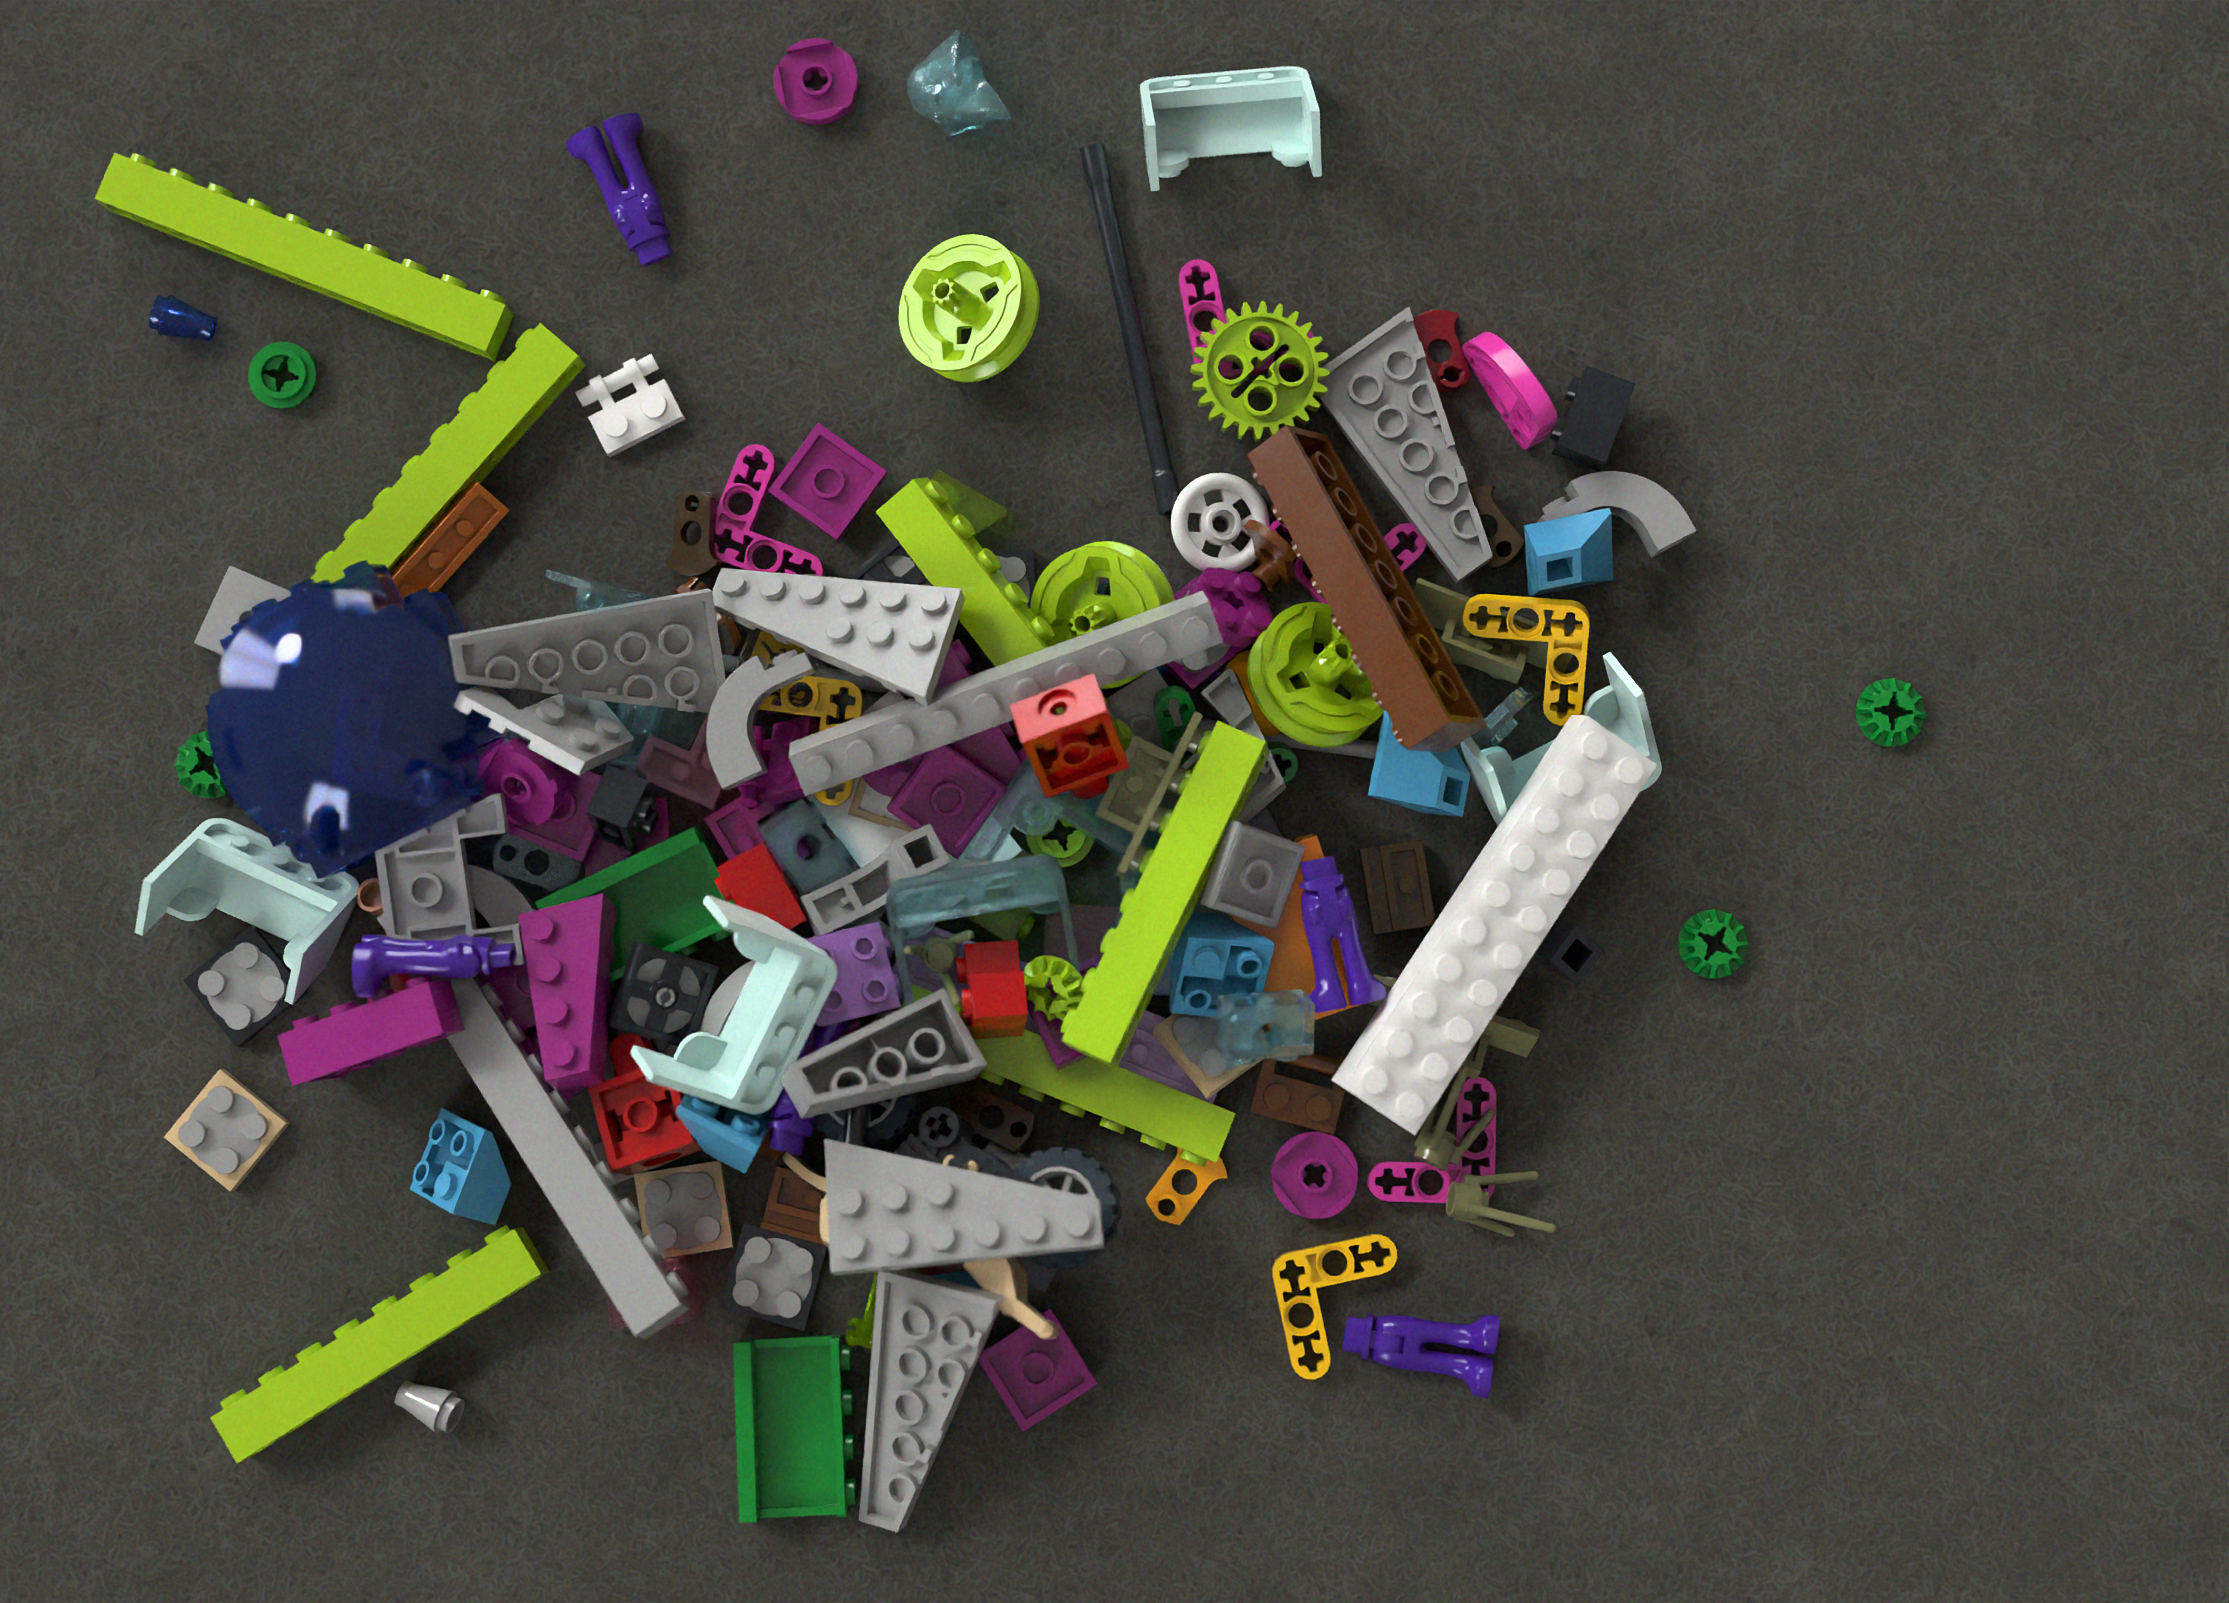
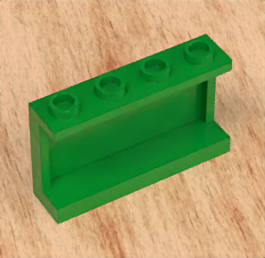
[535,825,737,991]
[733,1334,857,1523]

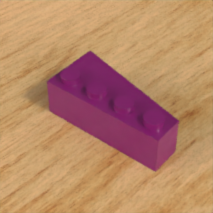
[935,637,1035,811]
[518,893,618,1094]
[277,975,465,1086]

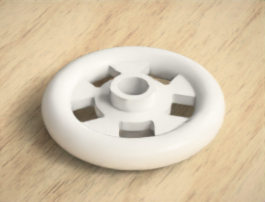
[1171,473,1270,572]

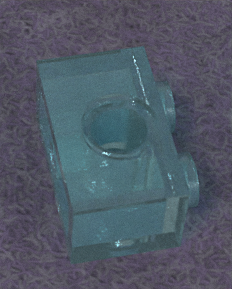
[755,799,853,897]
[1216,989,1315,1065]

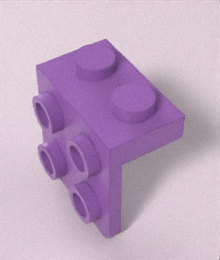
[805,921,903,1027]

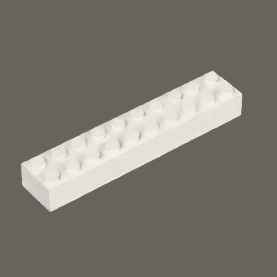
[1332,715,1657,1135]

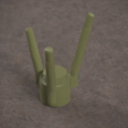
[904,930,974,1006]
[1414,1065,1495,1171]
[1446,1171,1556,1237]

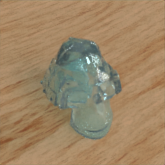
[907,30,1012,137]

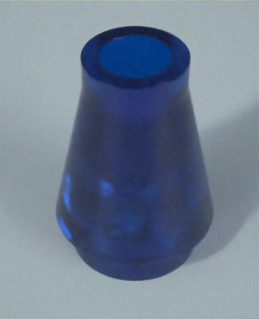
[149,295,218,342]

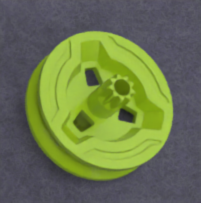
[899,234,1040,382]
[1030,541,1175,689]
[1247,602,1384,748]

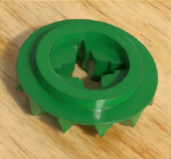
[248,342,318,410]
[1856,678,1927,747]
[173,729,245,799]
[1678,909,1749,979]

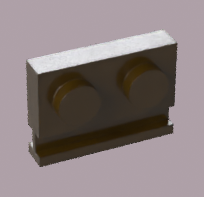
[1359,839,1435,935]

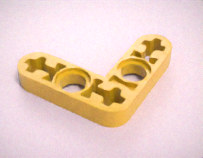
[1463,594,1590,726]
[758,676,864,806]
[1272,1234,1397,1379]

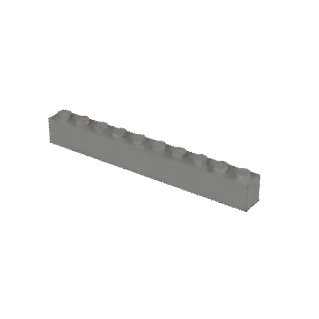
[789,591,1223,796]
[406,973,690,1339]

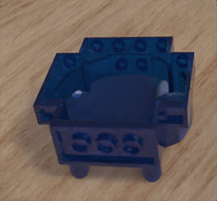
[205,560,514,879]

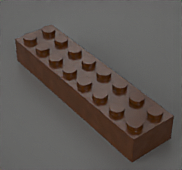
[1247,425,1487,753]

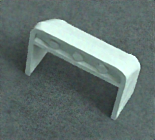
[1140,66,1322,191]
[1460,652,1662,826]
[135,818,359,1005]
[630,895,837,1114]

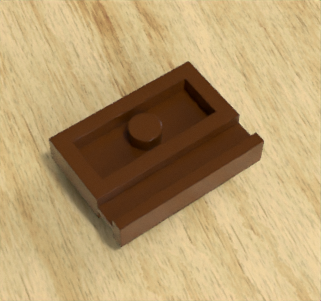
[760,1166,827,1245]

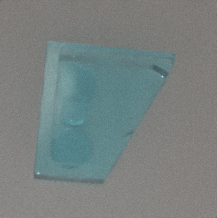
[1471,681,1539,750]

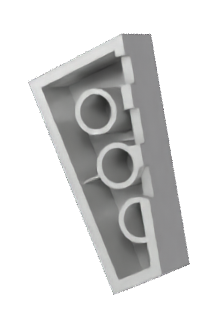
[781,988,987,1119]

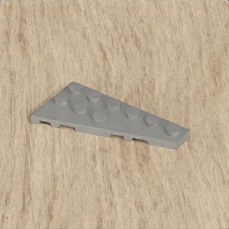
[1314,307,1493,584]
[448,589,726,713]
[859,1269,1005,1532]

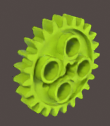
[1190,301,1330,442]

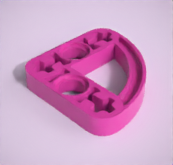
[1462,332,1558,450]

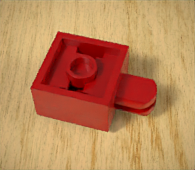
[1009,673,1130,799]
[588,1033,703,1176]

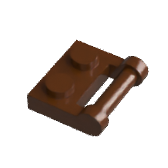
[1249,1036,1346,1135]

